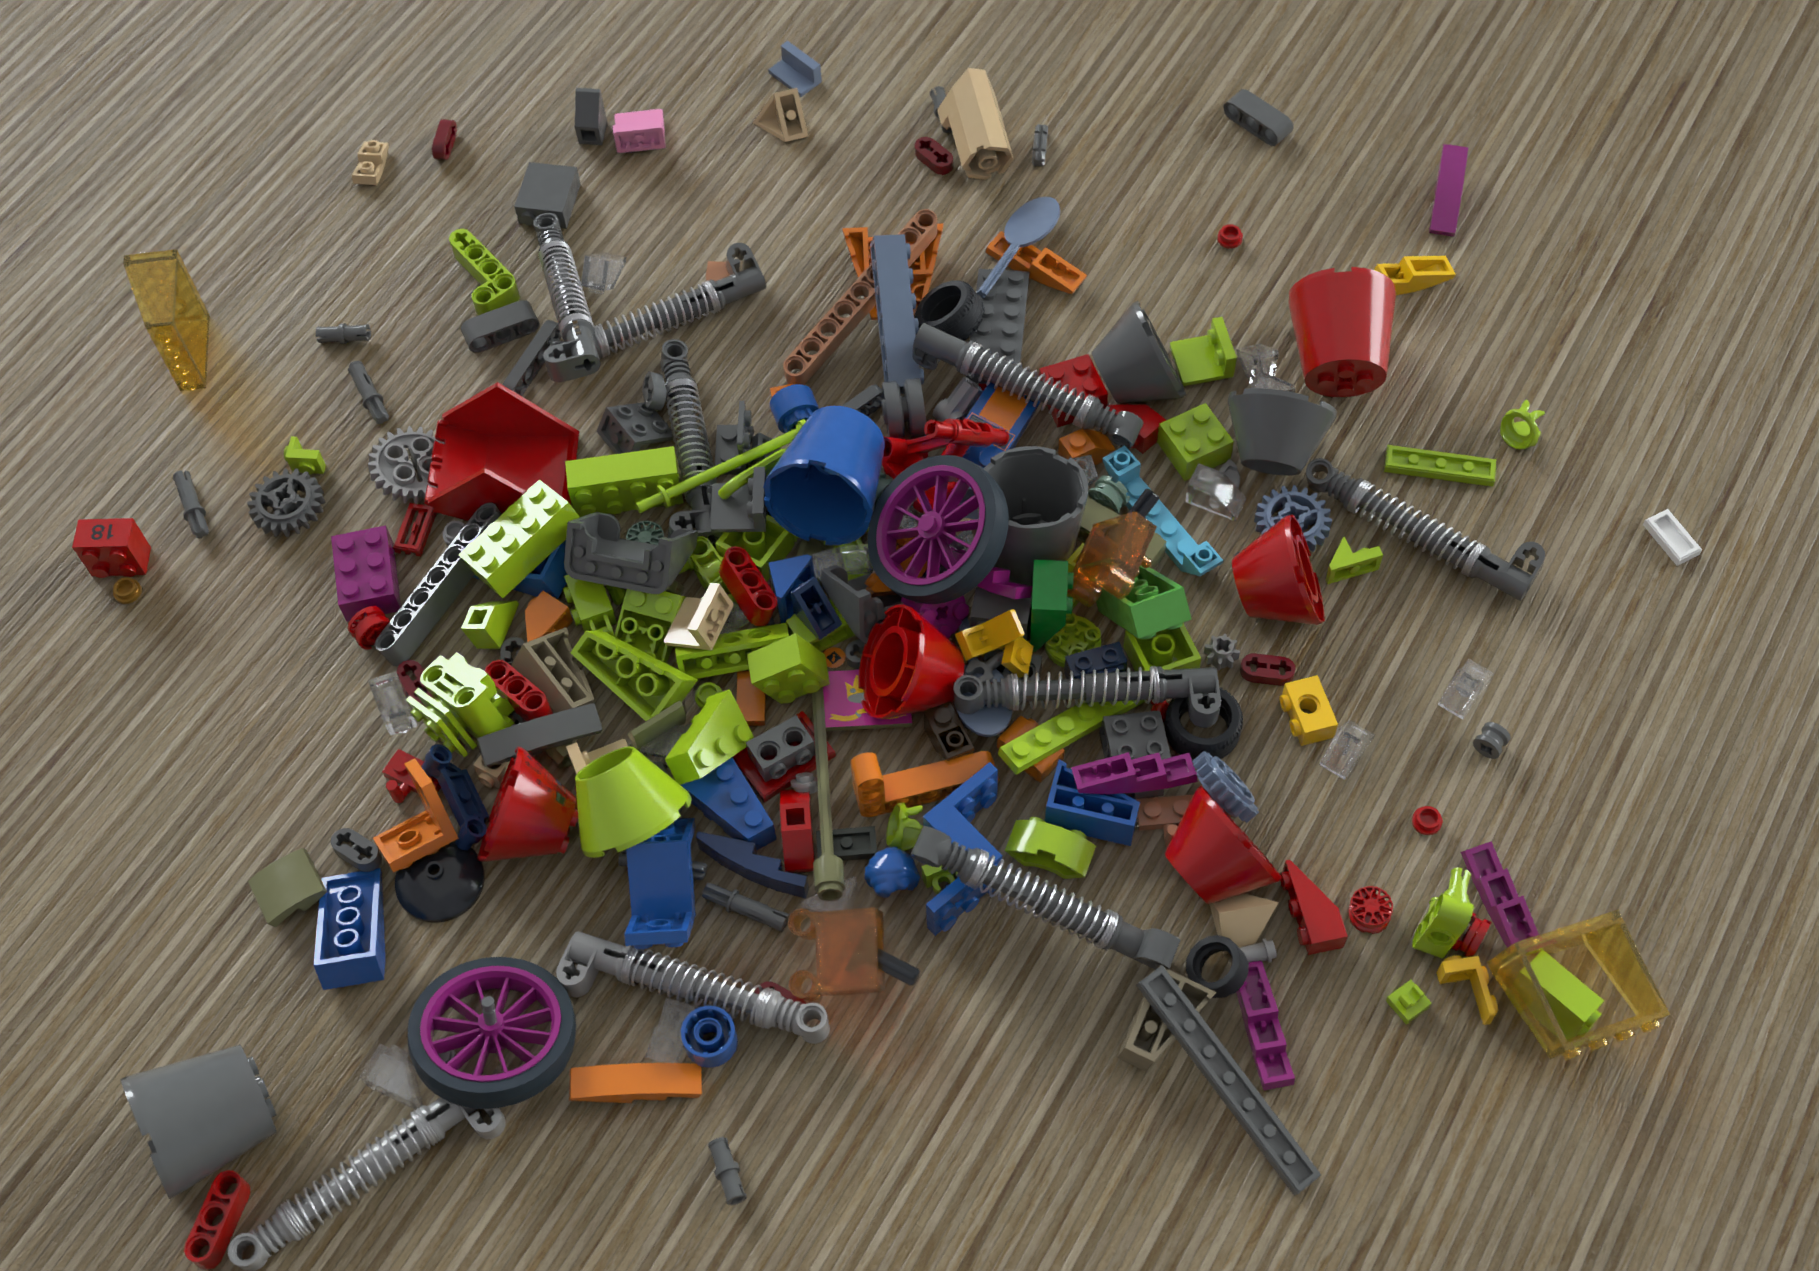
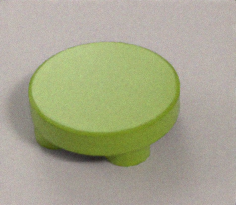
[1044,613,1101,668]

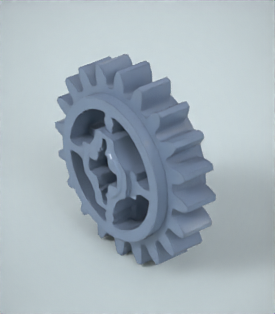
[1254,485,1332,552]
[1192,751,1259,823]

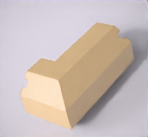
[937,68,1014,180]

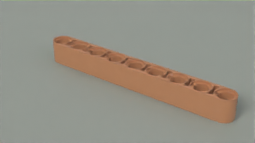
[783,209,937,385]

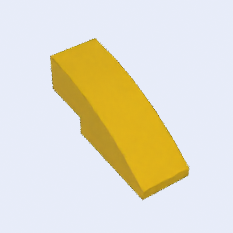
[1374,256,1456,295]

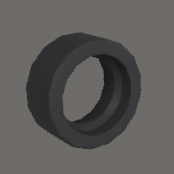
[1186,935,1249,998]

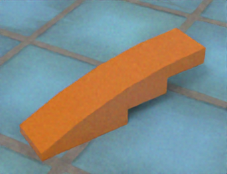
[985,231,1087,294]
[569,1063,702,1103]

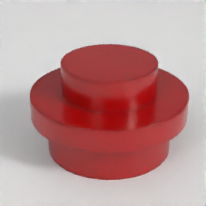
[1217,224,1243,249]
[1412,806,1443,835]

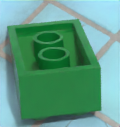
[1030,560,1074,652]

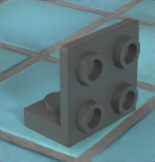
[714,401,754,475]
[596,402,676,454]
[710,467,767,533]
[1099,711,1171,760]

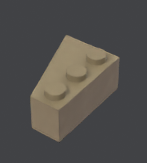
[512,627,594,714]
[1117,965,1217,1071]

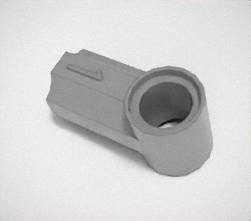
[933,377,983,422]

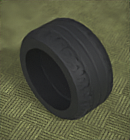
[914,280,985,341]
[1165,688,1243,760]

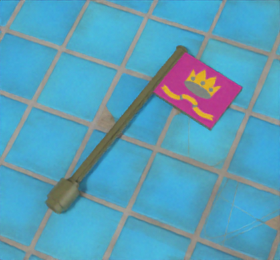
[812,670,912,901]

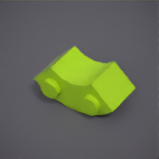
[1005,817,1096,879]

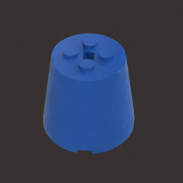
[763,406,885,545]

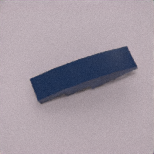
[696,831,809,899]

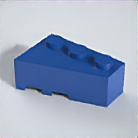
[681,757,777,850]
[1044,760,1140,846]

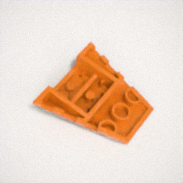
[842,223,944,320]

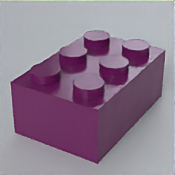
[331,525,401,622]

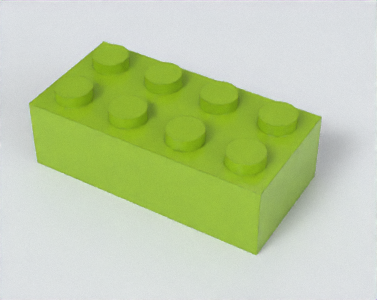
[565,446,684,517]
[459,480,580,598]

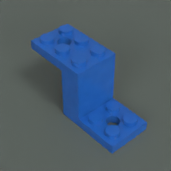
[923,762,1002,936]
[624,818,696,949]

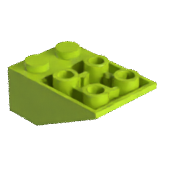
[614,589,686,664]

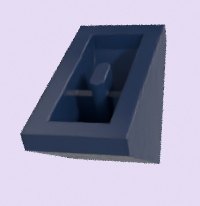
[791,577,842,640]

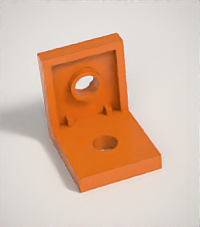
[373,758,458,873]

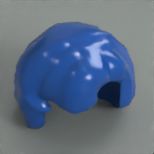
[864,847,920,898]

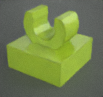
[921,864,955,895]
[1386,980,1432,1025]

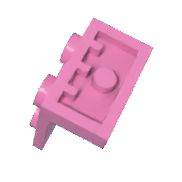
[613,109,666,153]

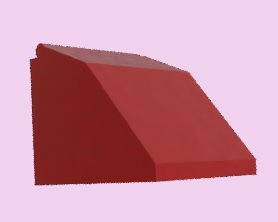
[424,382,580,521]

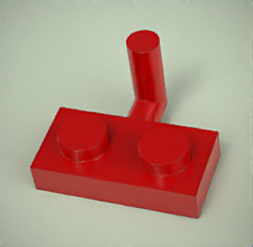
[382,749,441,804]

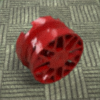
[347,606,390,650]
[1348,886,1393,934]
[1451,912,1492,958]

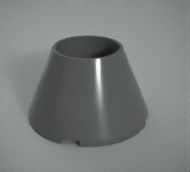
[1092,301,1186,404]
[1227,388,1337,476]

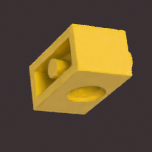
[1279,675,1338,746]

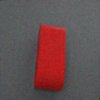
[719,546,777,626]
[485,660,553,721]
[184,1170,251,1270]

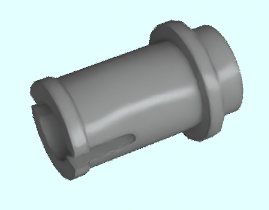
[1240,938,1277,963]

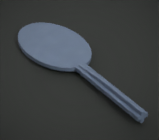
[977,197,1060,298]
[956,617,1012,737]

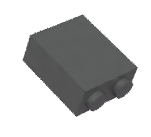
[514,162,581,229]

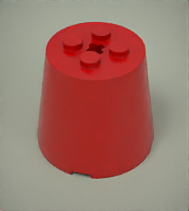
[1288,267,1396,397]

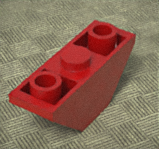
[780,789,815,873]

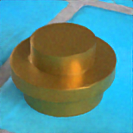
[113,577,142,604]

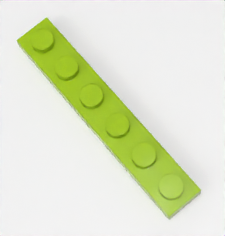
[998,700,1145,775]

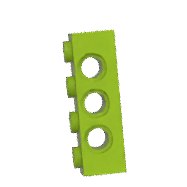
[675,623,789,679]

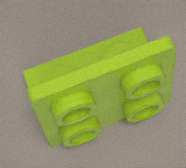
[1170,317,1237,386]

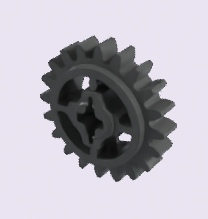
[247,468,325,537]

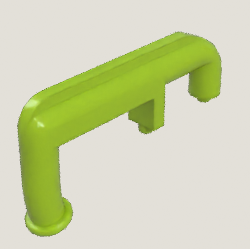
[718,448,787,500]

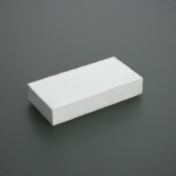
[1643,509,1702,566]

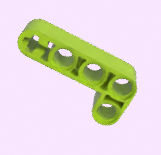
[449,229,520,316]

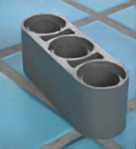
[1223,89,1294,146]
[461,300,539,353]

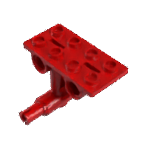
[882,418,1009,514]

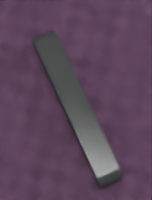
[375,503,502,667]

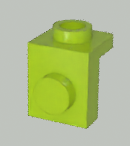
[284,436,326,475]

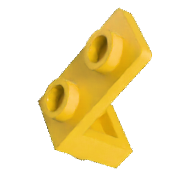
[955,609,1024,661]
[981,637,1034,678]
[1436,955,1498,1025]

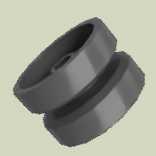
[881,378,927,439]

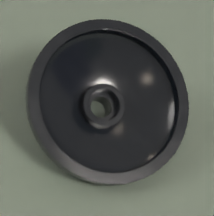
[395,841,485,923]

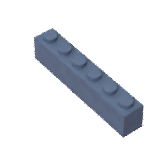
[870,234,924,394]

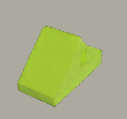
[1325,537,1383,585]

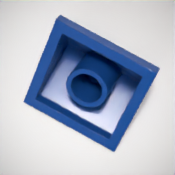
[769,554,815,623]

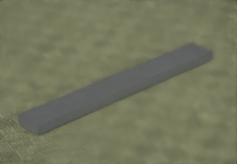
[1136,965,1321,1196]

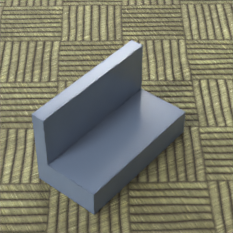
[768,41,822,97]

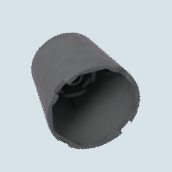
[974,446,1088,587]
[121,1045,277,1199]

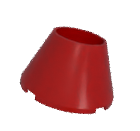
[1232,514,1325,625]
[858,604,964,719]
[1164,786,1282,905]

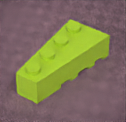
[570,630,698,721]

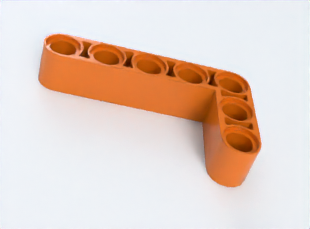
[850,751,1000,817]

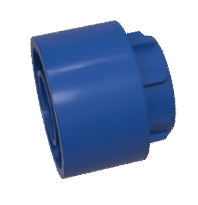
[769,384,820,433]
[681,1006,738,1068]

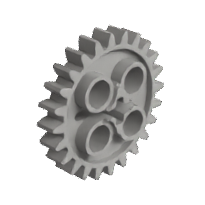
[368,426,444,504]

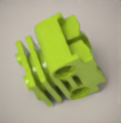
[406,652,515,758]

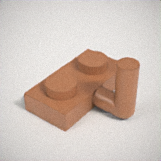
[1136,795,1193,847]

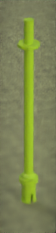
[635,419,807,513]

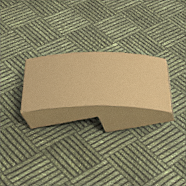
[352,140,389,185]

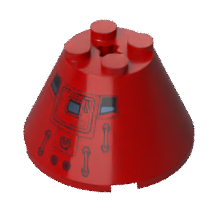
[478,747,578,862]

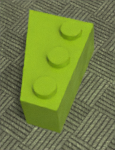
[665,689,754,785]

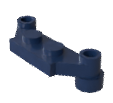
[421,744,489,850]

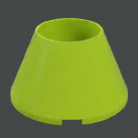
[575,746,692,858]

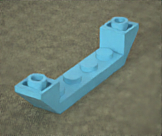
[1103,446,1223,576]

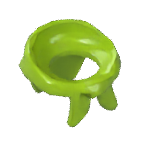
[1500,400,1545,450]
[886,803,923,851]

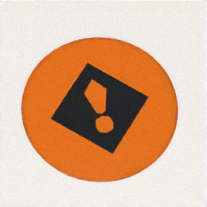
[824,647,846,668]

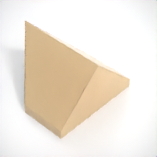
[753,88,808,142]
[1210,893,1279,955]

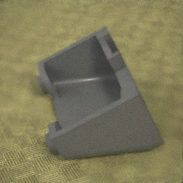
[564,512,698,594]
[821,559,948,643]

